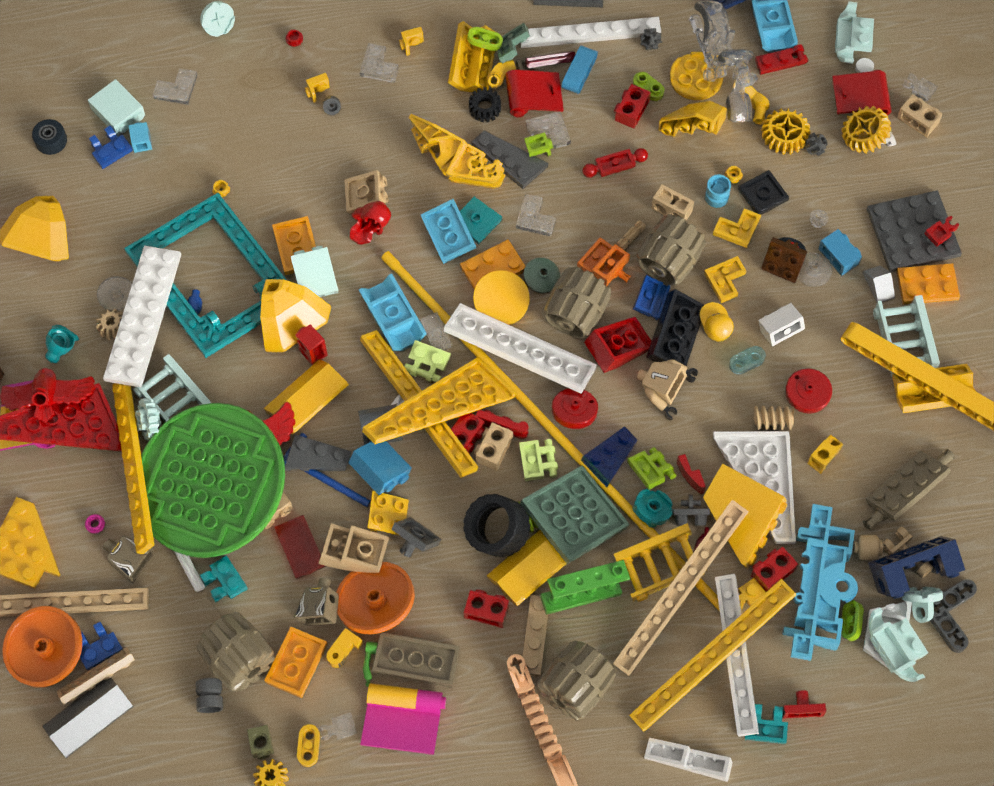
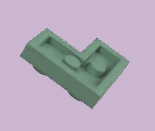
[497,23,530,64]

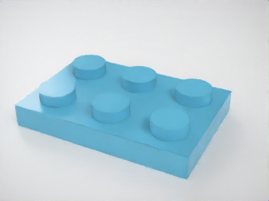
[421,199,477,264]

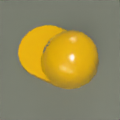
[699,302,734,342]

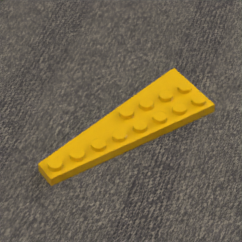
[362,357,516,444]

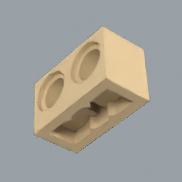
[897,94,943,137]
[651,185,694,221]
[474,423,513,471]

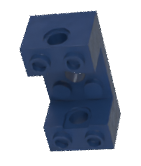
[868,536,965,599]

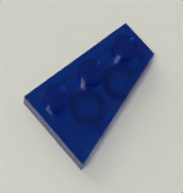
[581,426,637,487]

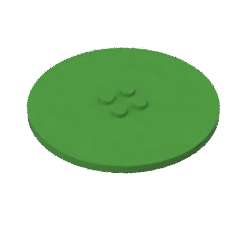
[141,403,285,558]

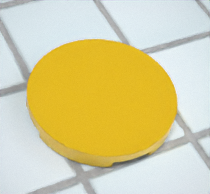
[670,52,724,100]
[473,270,530,325]

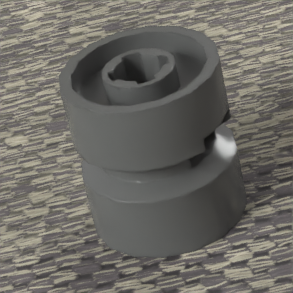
[195,678,223,713]

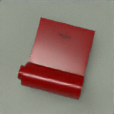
[505,70,564,118]
[832,70,892,115]

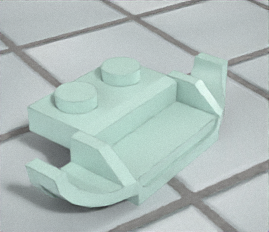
[835,1,874,64]
[869,607,928,682]

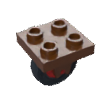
[761,237,808,283]

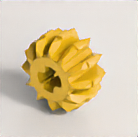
[253,759,289,786]

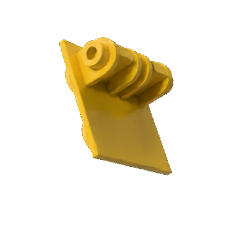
[367,491,409,536]

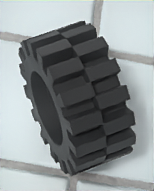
[469,87,501,122]

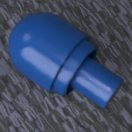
[187,290,202,315]

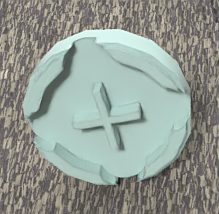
[200,1,235,37]
[902,587,943,623]

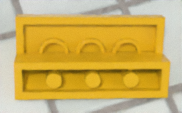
[448,21,495,92]
[263,359,349,435]
[892,364,976,413]
[487,530,567,606]

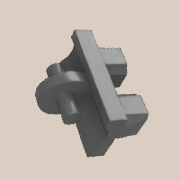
[672,494,710,526]

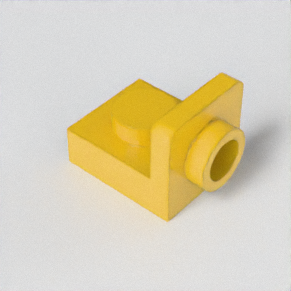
[399,27,424,56]
[305,73,330,103]

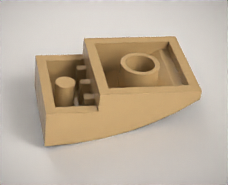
[319,523,389,573]

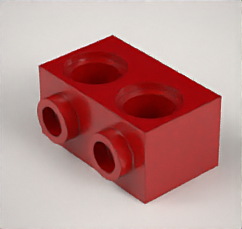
[614,84,651,129]
[295,324,328,365]
[451,413,485,454]
[750,546,799,592]
[464,589,509,628]

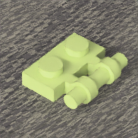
[404,340,451,382]
[519,439,558,481]

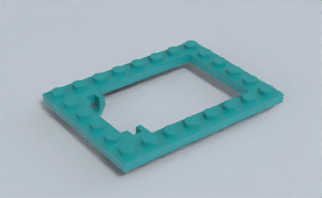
[124,193,287,358]

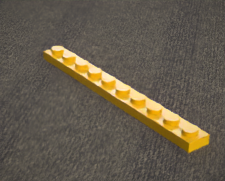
[360,330,478,478]
[112,383,154,554]
[629,579,796,732]

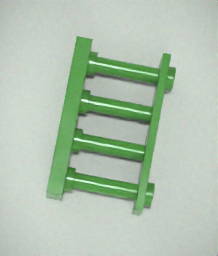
[540,560,630,615]

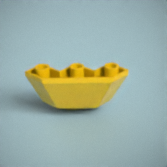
[658,101,727,137]
[0,196,69,261]
[260,279,331,352]

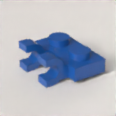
[89,126,133,169]
[80,622,123,671]

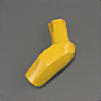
[487,60,516,88]
[738,83,770,125]

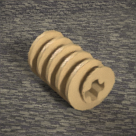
[753,406,794,431]

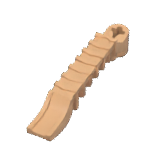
[507,654,578,786]

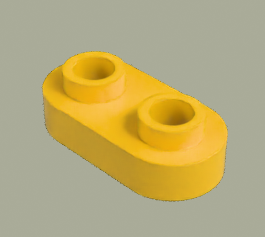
[297,724,320,767]

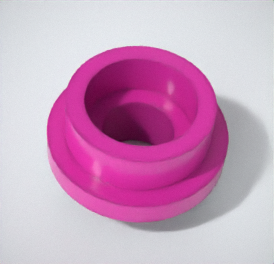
[85,514,105,534]

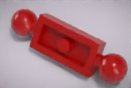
[582,148,648,178]

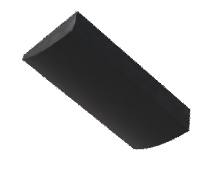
[646,289,704,366]

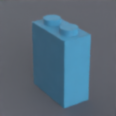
[348,441,412,495]

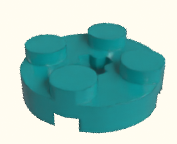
[632,489,673,528]

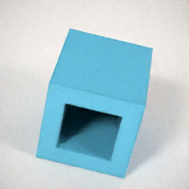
[129,122,152,153]

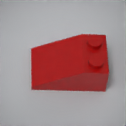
[584,317,651,373]

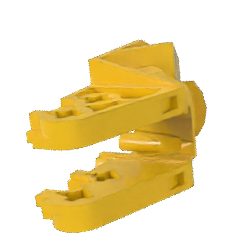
[409,114,506,189]

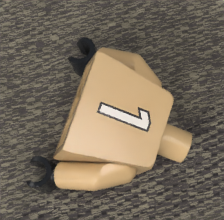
[637,359,698,420]

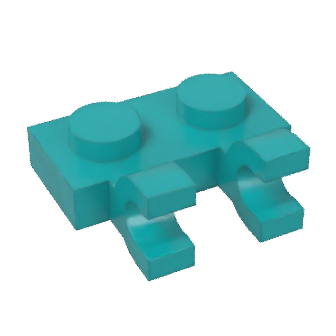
[200,555,248,603]
[744,704,788,744]

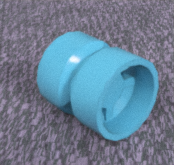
[705,174,731,208]

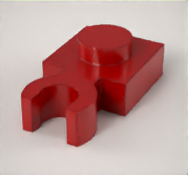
[924,216,959,247]

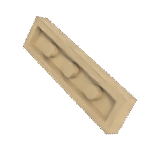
[523,595,549,677]
[56,647,135,704]

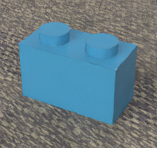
[818,229,862,276]

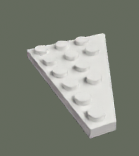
[713,431,796,544]

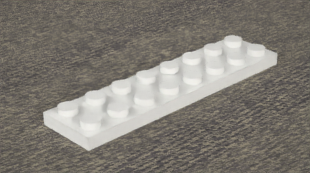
[103,246,181,388]
[444,303,597,394]

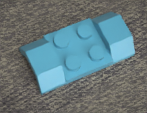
[751,0,798,53]
[359,274,427,351]

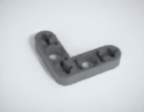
[924,579,977,653]

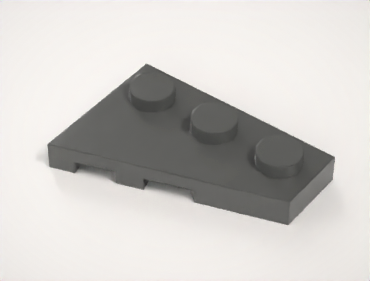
[285,435,351,471]

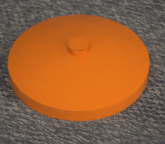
[336,562,415,634]
[3,606,82,688]

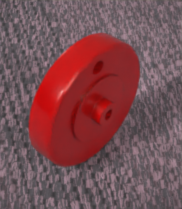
[785,368,832,414]
[552,388,598,429]

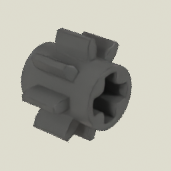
[640,28,662,50]
[805,132,828,156]

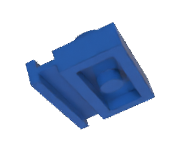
[633,275,671,320]

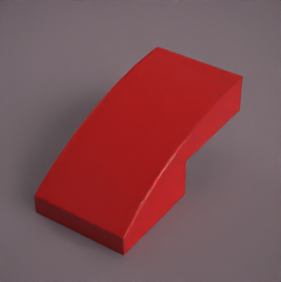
[677,454,706,495]

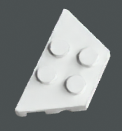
[863,601,912,668]

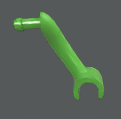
[363,641,378,687]

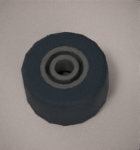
[32,119,67,155]

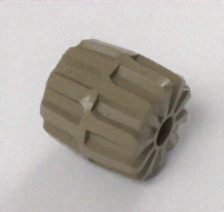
[636,214,706,286]
[542,267,611,339]
[197,612,275,691]
[537,640,616,721]

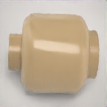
[853,535,883,560]

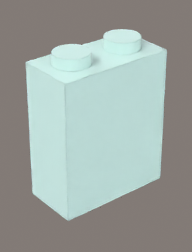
[88,79,146,136]
[291,246,338,297]

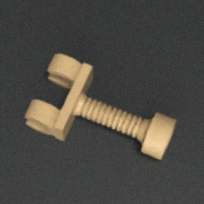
[883,526,933,578]

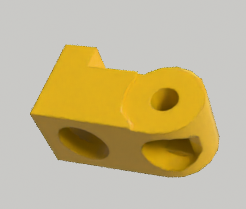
[807,435,843,474]
[327,628,363,668]

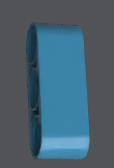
[562,45,598,94]

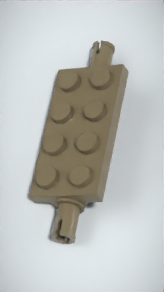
[863,449,955,531]

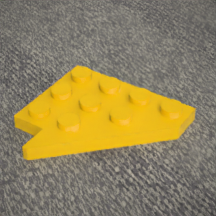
[0,497,61,589]

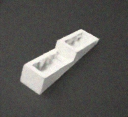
[644,738,732,782]

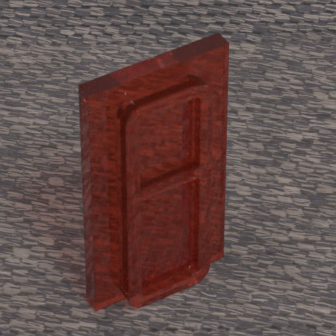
[274,515,326,579]

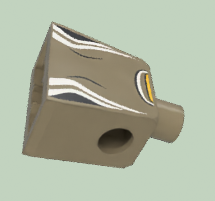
[103,536,155,584]
[294,578,339,626]

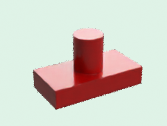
[782,690,826,719]

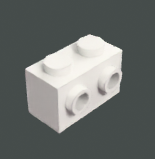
[758,303,805,346]

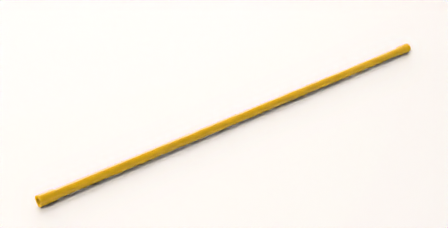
[381,251,720,612]

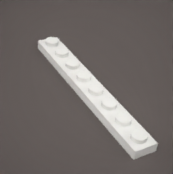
[520,17,661,48]
[715,574,759,737]

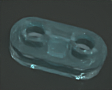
[729,346,766,374]

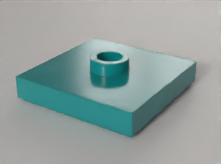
[460,196,502,245]

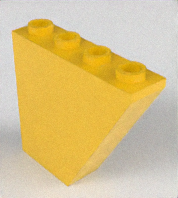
[703,463,787,569]

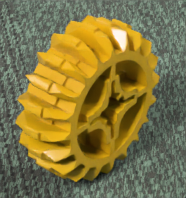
[841,106,891,154]
[761,108,811,155]

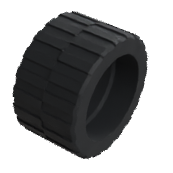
[463,494,530,557]

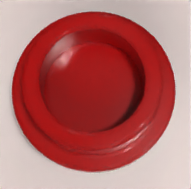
[285,29,303,47]

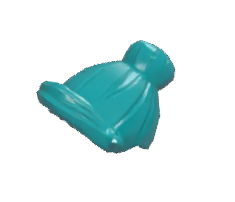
[45,325,79,363]

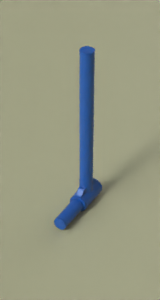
[283,433,371,508]

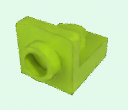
[524,132,553,157]

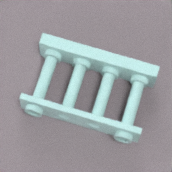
[873,295,940,377]
[133,354,211,423]

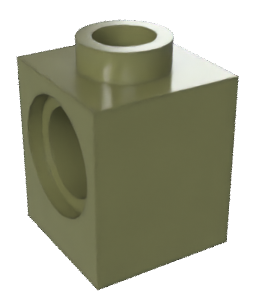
[247,725,274,759]

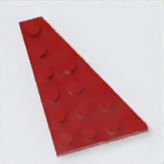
[0,383,122,452]

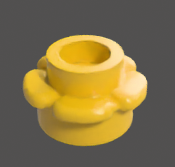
[725,166,743,183]
[212,180,230,197]

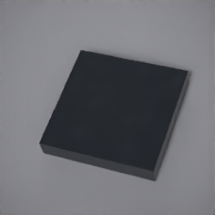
[738,170,789,215]

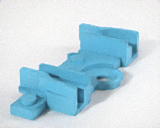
[782,504,858,661]

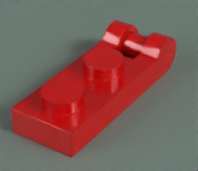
[755,44,808,75]
[476,410,529,439]

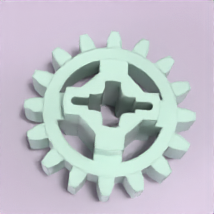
[135,398,161,440]

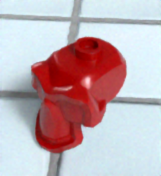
[350,201,391,245]

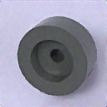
[323,96,341,115]

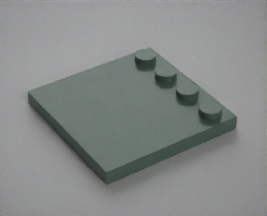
[520,465,630,564]

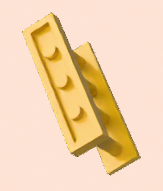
[614,523,707,602]

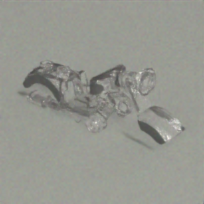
[689,0,758,122]

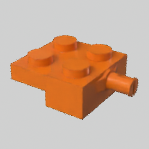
[577,237,631,286]

